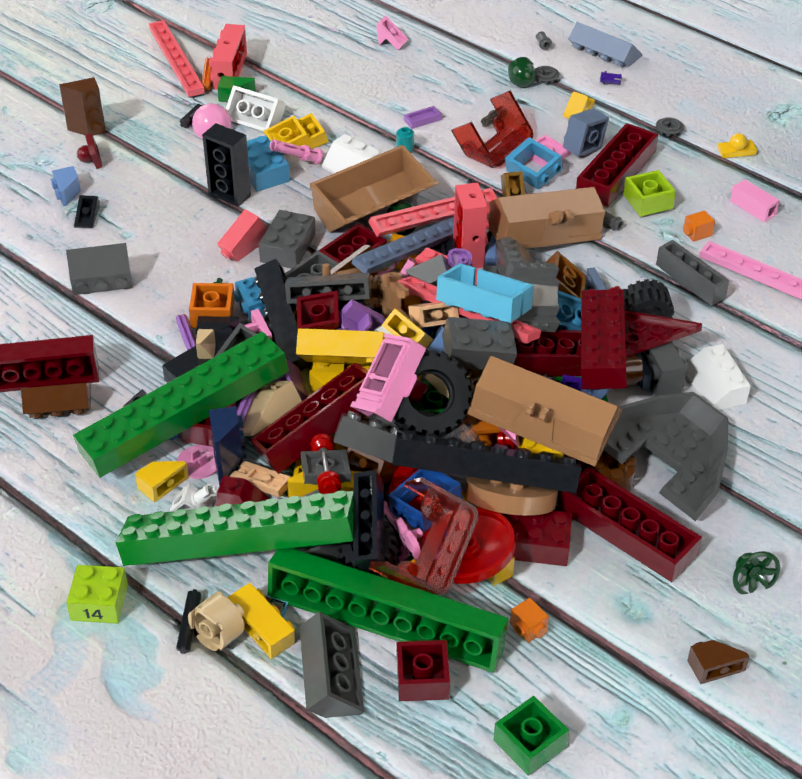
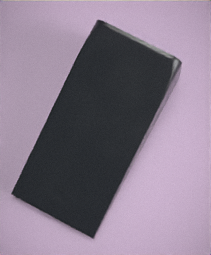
[74,195,100,228]

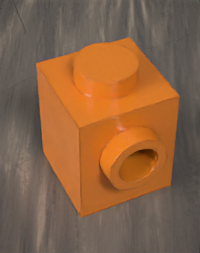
[683,210,715,242]
[510,597,549,643]

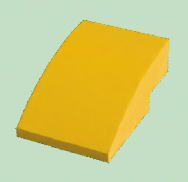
[263,113,329,148]

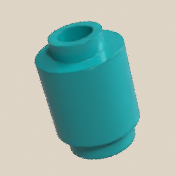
[396,127,414,153]

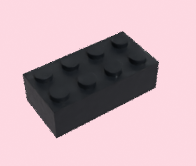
[202,123,251,207]

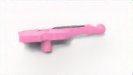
[384,501,423,561]

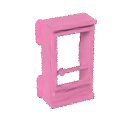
[350,334,426,422]

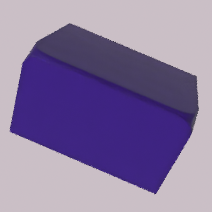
[561,375,582,391]

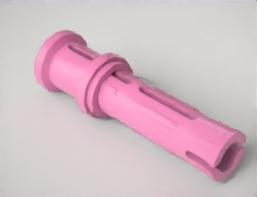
[270,139,323,164]

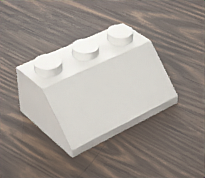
[226,85,286,131]
[322,134,383,174]
[685,344,751,410]

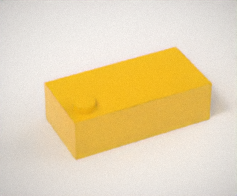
[296,329,386,364]

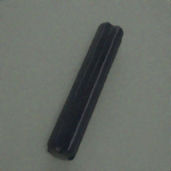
[176,589,202,654]

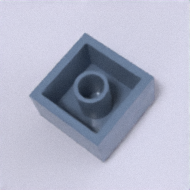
[563,108,609,157]

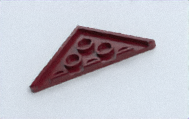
[624,310,702,357]

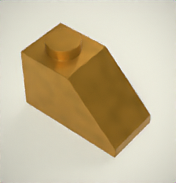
[501,171,525,197]

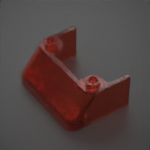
[451,90,533,168]
[369,477,479,595]

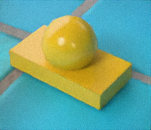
[717,133,757,158]

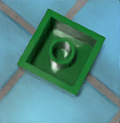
[493,695,569,776]

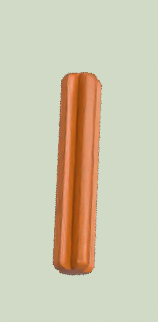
[202,57,212,91]

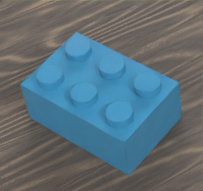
[247,135,290,192]

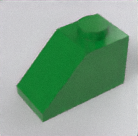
[217,76,256,102]

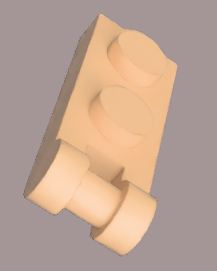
[229,461,290,498]

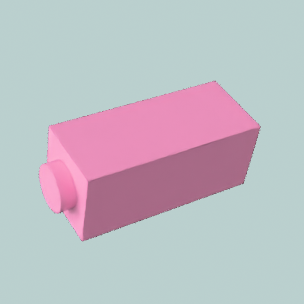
[730,179,780,222]

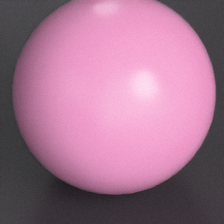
[192,103,232,138]

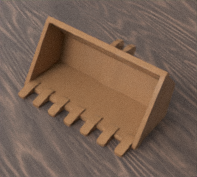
[310,145,439,232]
[487,187,605,249]
[468,356,623,466]

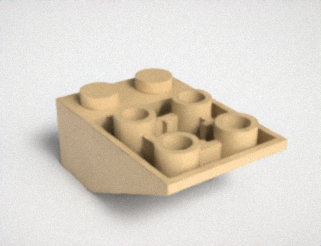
[241,381,302,437]

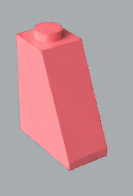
[217,209,267,262]

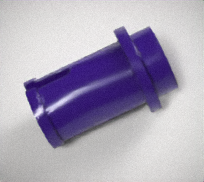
[600,71,622,85]

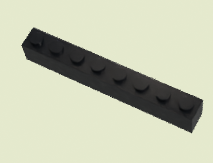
[392,430,582,493]

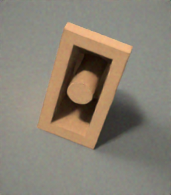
[408,302,459,328]

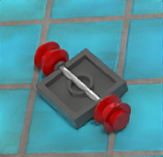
[301,433,351,494]

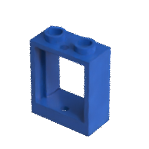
[388,469,463,532]

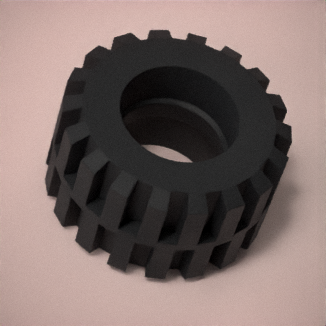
[624,279,674,318]
[337,521,402,575]

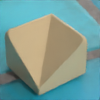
[196,329,216,359]

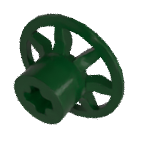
[733,551,780,594]

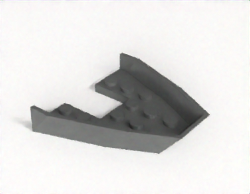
[604,392,728,521]

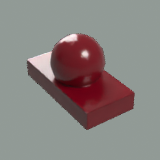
[77,133,103,169]

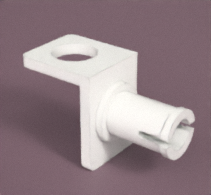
[170,483,217,512]

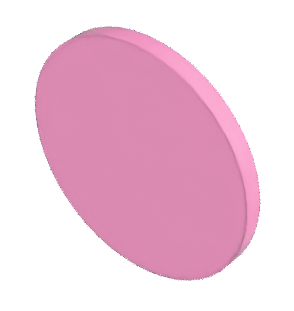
[177,445,217,479]

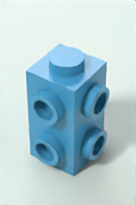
[234,277,266,319]

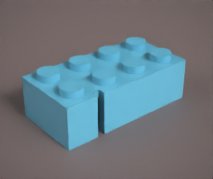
[436,263,534,323]

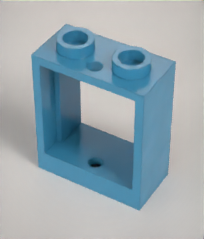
[505,137,563,190]

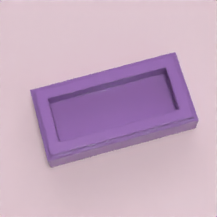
[404,106,442,129]

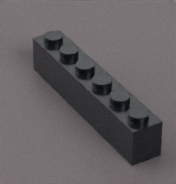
[254,259,313,371]

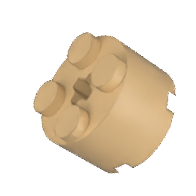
[188,591,244,651]

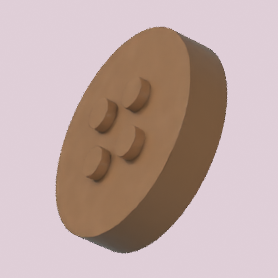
[465,476,558,515]

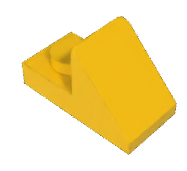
[563,92,595,119]

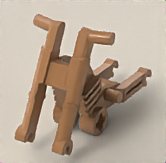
[322,264,409,318]

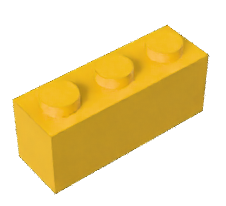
[226,583,295,660]

